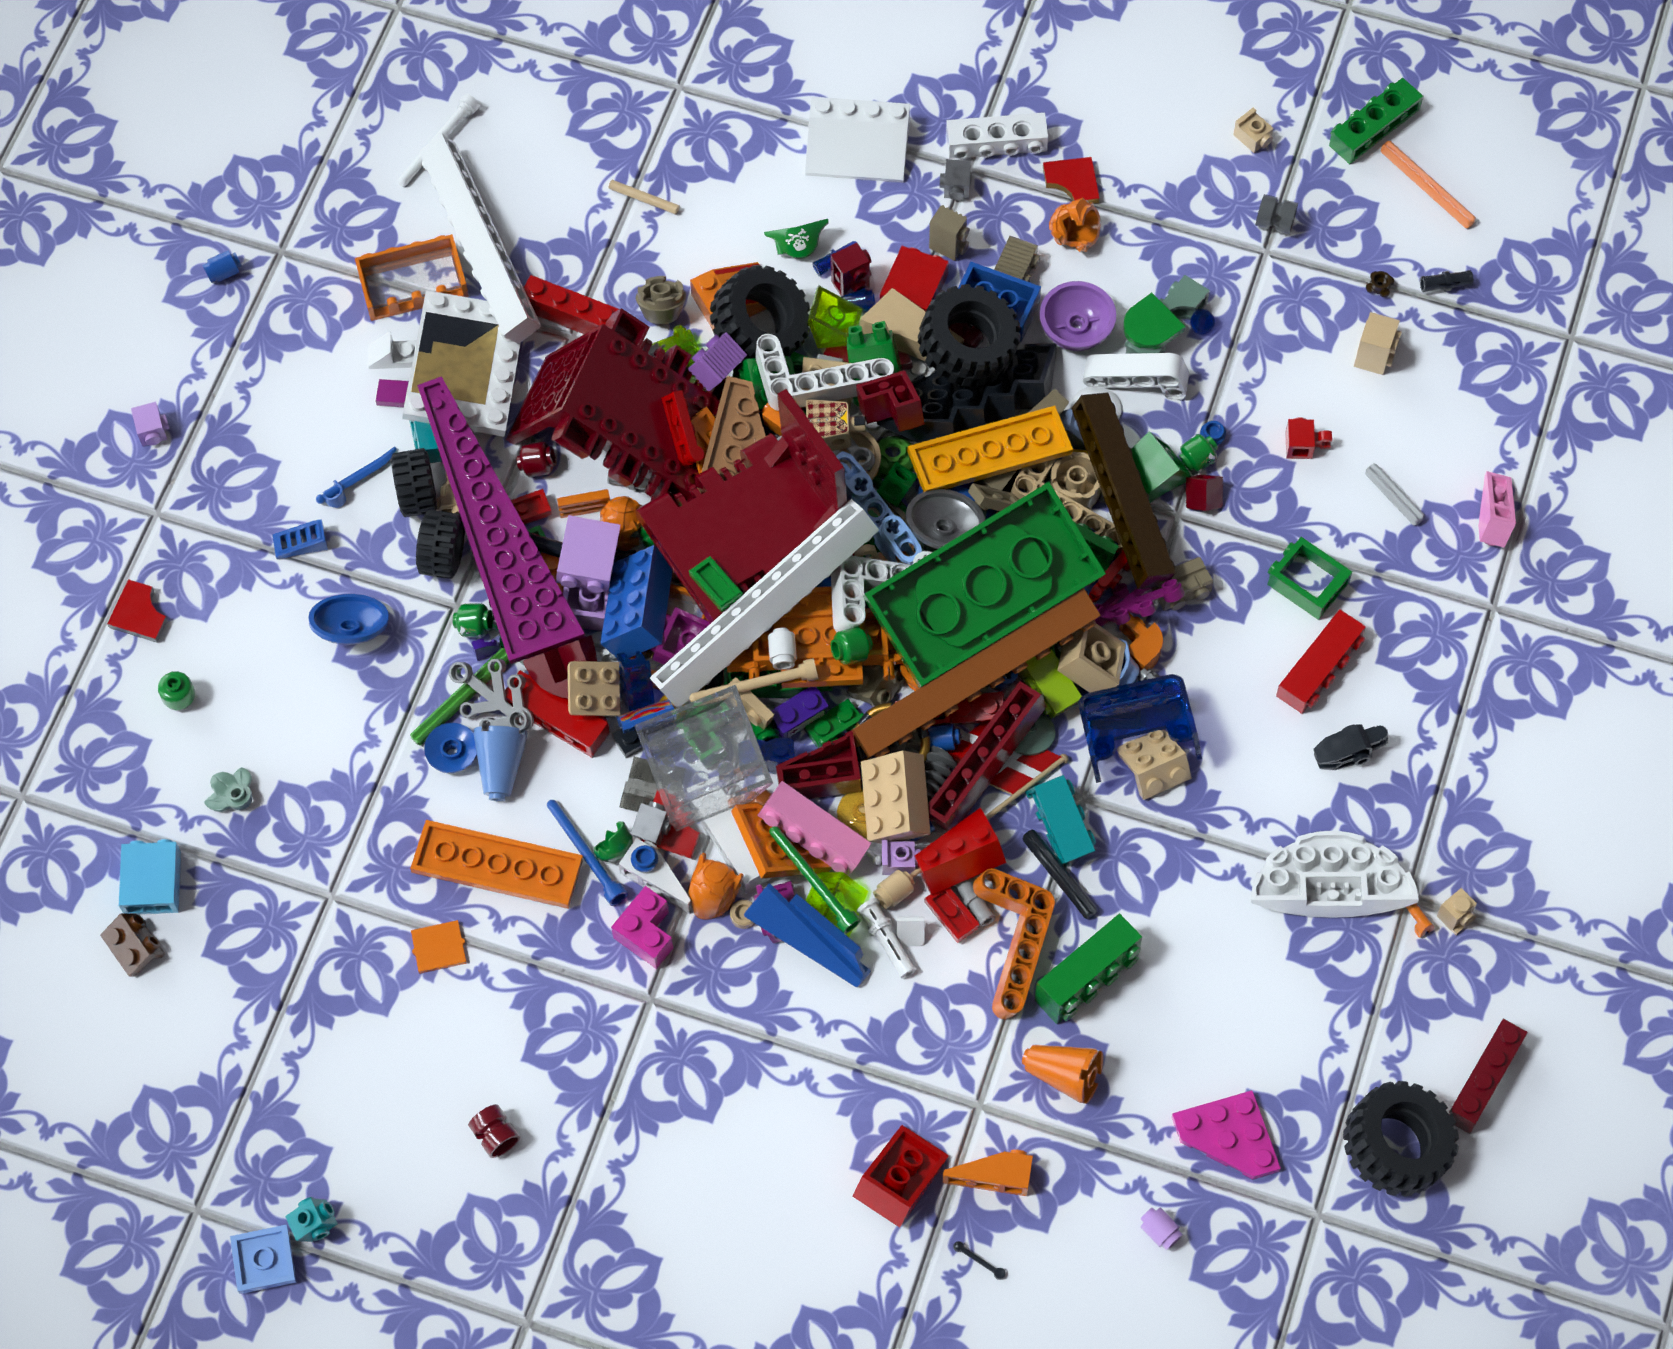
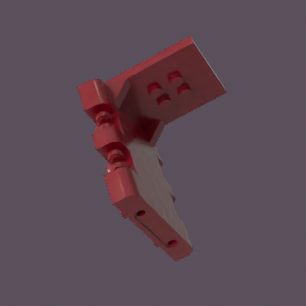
[506,308,726,507]
[635,389,855,624]

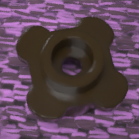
[1366,271,1394,297]

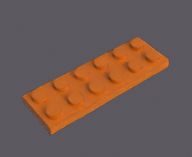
[410,820,583,909]

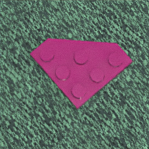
[1171,1090,1281,1180]

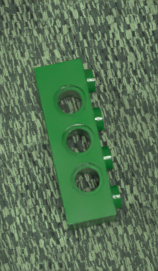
[1329,77,1423,165]

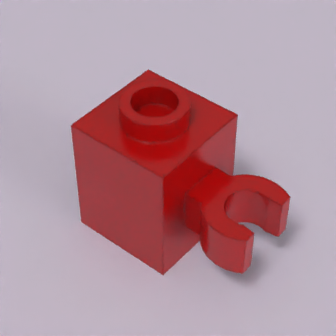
[1285,417,1332,459]

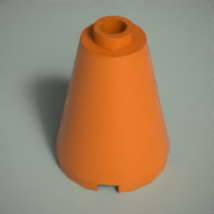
[1022,1045,1103,1104]

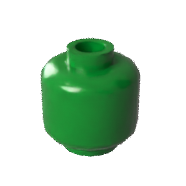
[830,627,873,665]
[158,671,195,710]

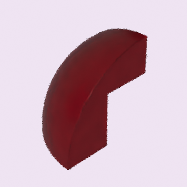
[523,635,597,698]

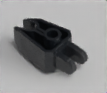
[1313,724,1388,770]

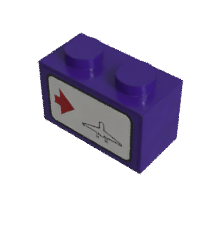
[771,687,829,742]

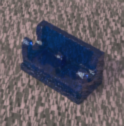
[617,651,655,712]

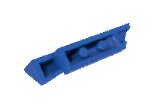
[744,883,871,987]

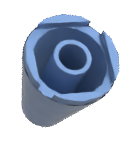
[474,726,527,801]

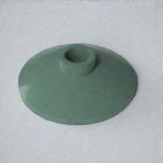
[1014,713,1055,756]

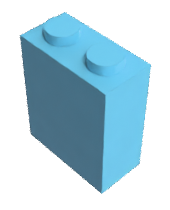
[118,839,181,915]

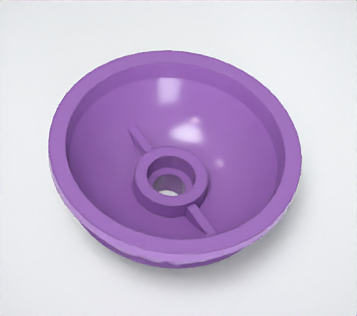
[1040,281,1116,351]

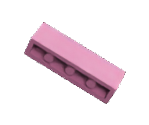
[757,781,871,877]

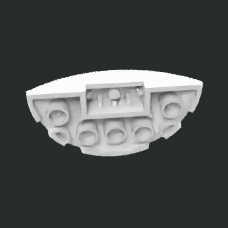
[1251,831,1419,918]

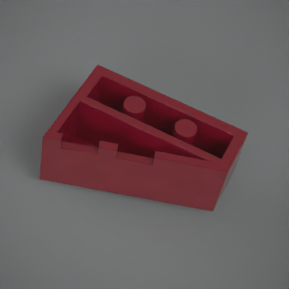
[776,731,861,799]

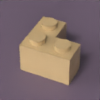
[1353,312,1402,375]

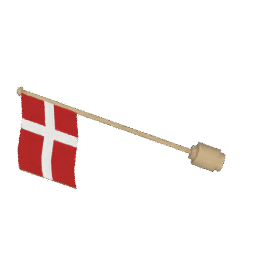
[873,721,1068,909]

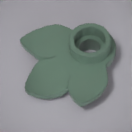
[204,767,252,812]

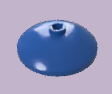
[308,594,389,645]

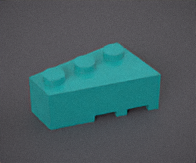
[1025,775,1096,864]

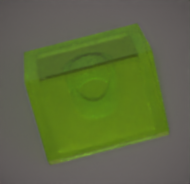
[808,285,863,349]
[806,872,868,938]

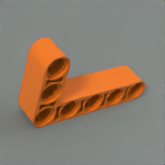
[973,868,1055,1020]

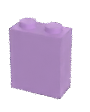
[556,515,620,593]

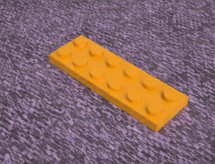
[907,406,1073,492]

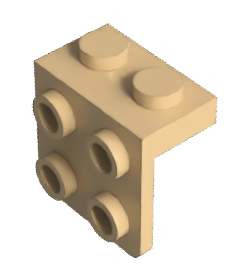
[568,661,620,718]
[1117,728,1192,800]

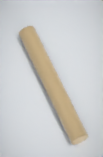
[608,180,680,214]

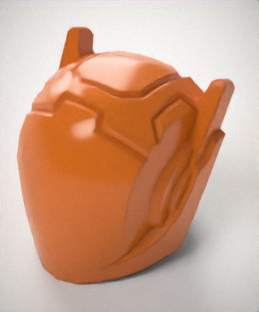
[689,853,744,920]

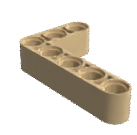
[1010,458,1123,559]

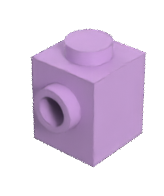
[131,402,169,446]

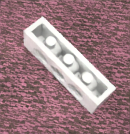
[946,113,1048,159]

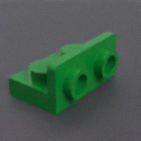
[804,699,864,748]

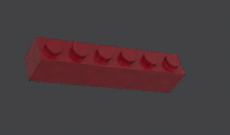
[928,681,1047,831]

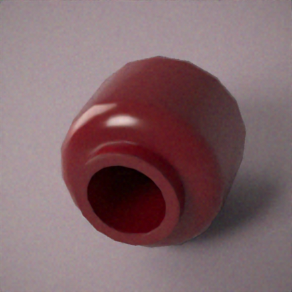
[516,442,557,478]

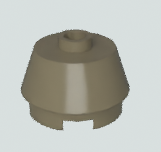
[636,276,686,324]

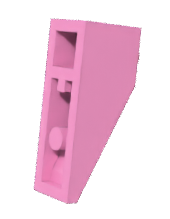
[1478,471,1516,548]

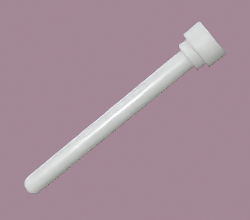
[398,93,480,186]

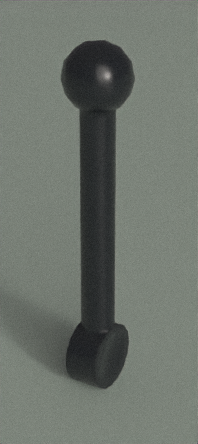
[953,1241,1005,1280]

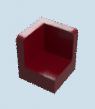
[1186,474,1223,511]

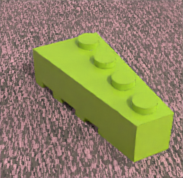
[1018,647,1083,719]

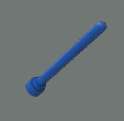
[547,799,628,906]

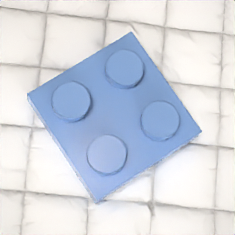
[230,1225,296,1294]

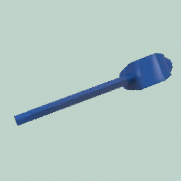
[316,446,397,508]

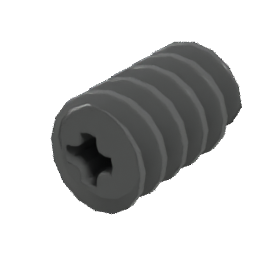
[924,746,958,804]

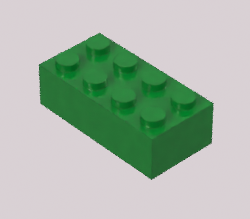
[1035,913,1142,1024]

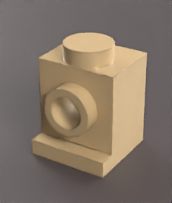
[1233,107,1274,153]
[1437,888,1477,935]

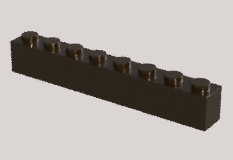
[1071,392,1176,589]

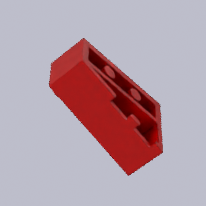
[914,807,1006,895]

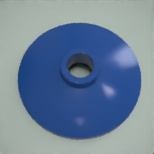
[424,723,477,773]

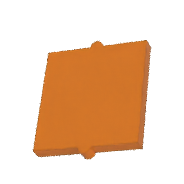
[411,920,467,974]

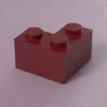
[856,370,924,432]

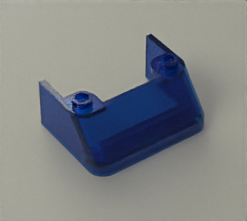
[1078,674,1202,783]

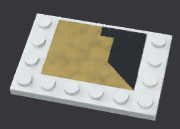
[402,290,521,437]

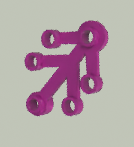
[1094,579,1185,626]

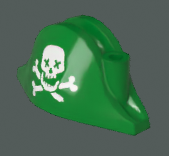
[764,218,829,259]

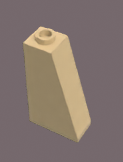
[859,288,964,361]

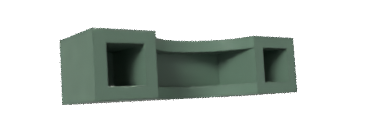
[1125,275,1210,354]

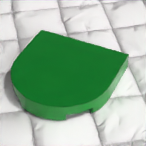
[1123,292,1186,349]

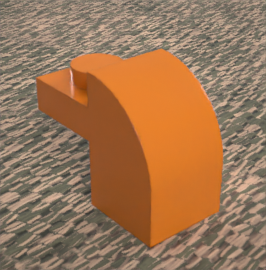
[1119,612,1163,673]

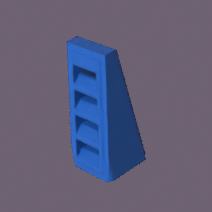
[272,519,328,559]

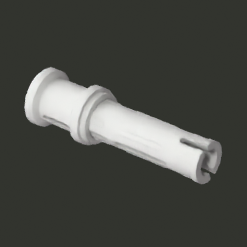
[857,898,916,979]

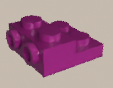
[650,607,710,665]

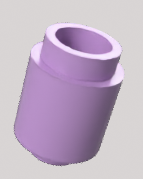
[1140,1207,1183,1251]

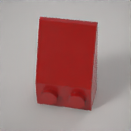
[852,1125,949,1228]

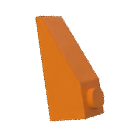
[943,1149,1033,1196]

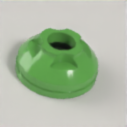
[877,436,914,479]

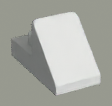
[368,332,417,369]

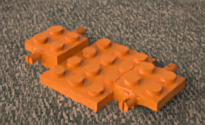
[727,587,904,688]

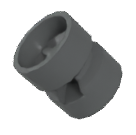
[1255,194,1298,234]

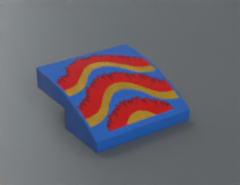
[616,699,675,734]

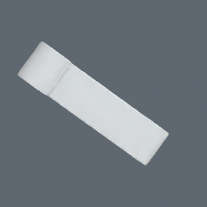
[1083,353,1189,400]

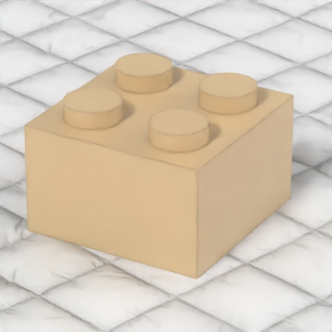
[1058,624,1126,698]

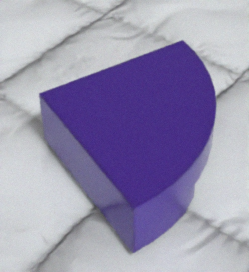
[471,639,501,661]

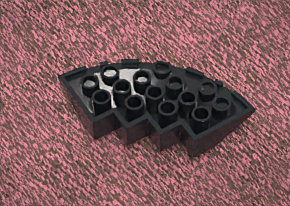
[877,343,1057,443]

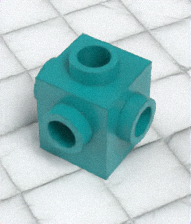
[285,1197,338,1242]

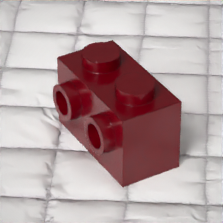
[831,242,872,300]

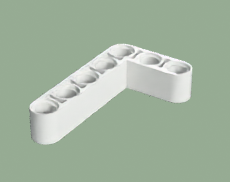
[756,334,894,411]
[831,556,911,632]

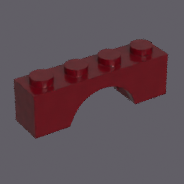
[1448,1018,1528,1134]

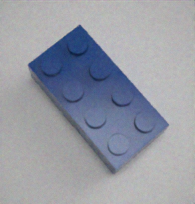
[600,545,673,661]

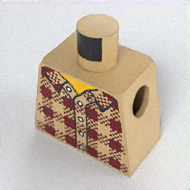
[806,399,866,451]

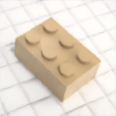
[861,751,930,844]

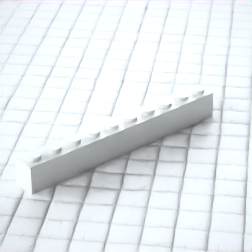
[419,133,541,344]
[650,499,879,709]

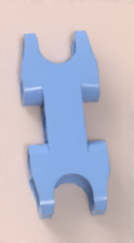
[836,451,922,565]

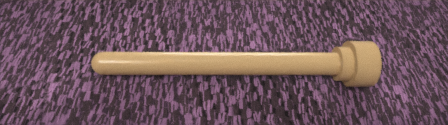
[689,658,818,703]

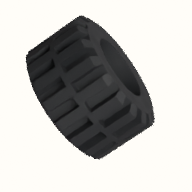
[391,448,437,517]
[416,510,465,579]

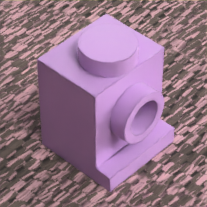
[882,840,920,875]

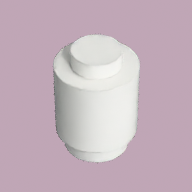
[768,628,797,670]

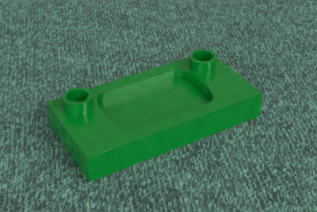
[863,482,1106,688]

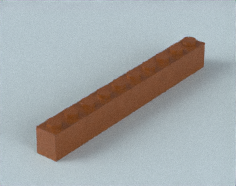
[851,588,1101,758]

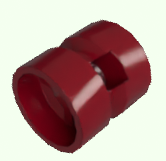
[468,1104,520,1158]

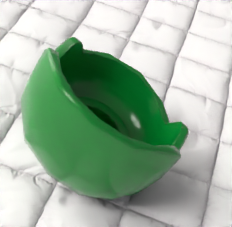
[594,821,633,862]

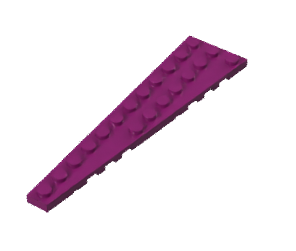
[417,376,586,664]

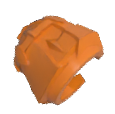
[1049,198,1101,252]
[600,496,642,551]

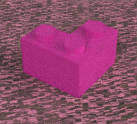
[611,885,673,969]

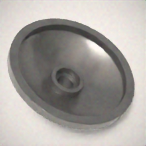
[906,489,985,549]

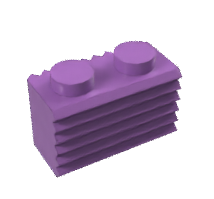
[688,332,747,391]

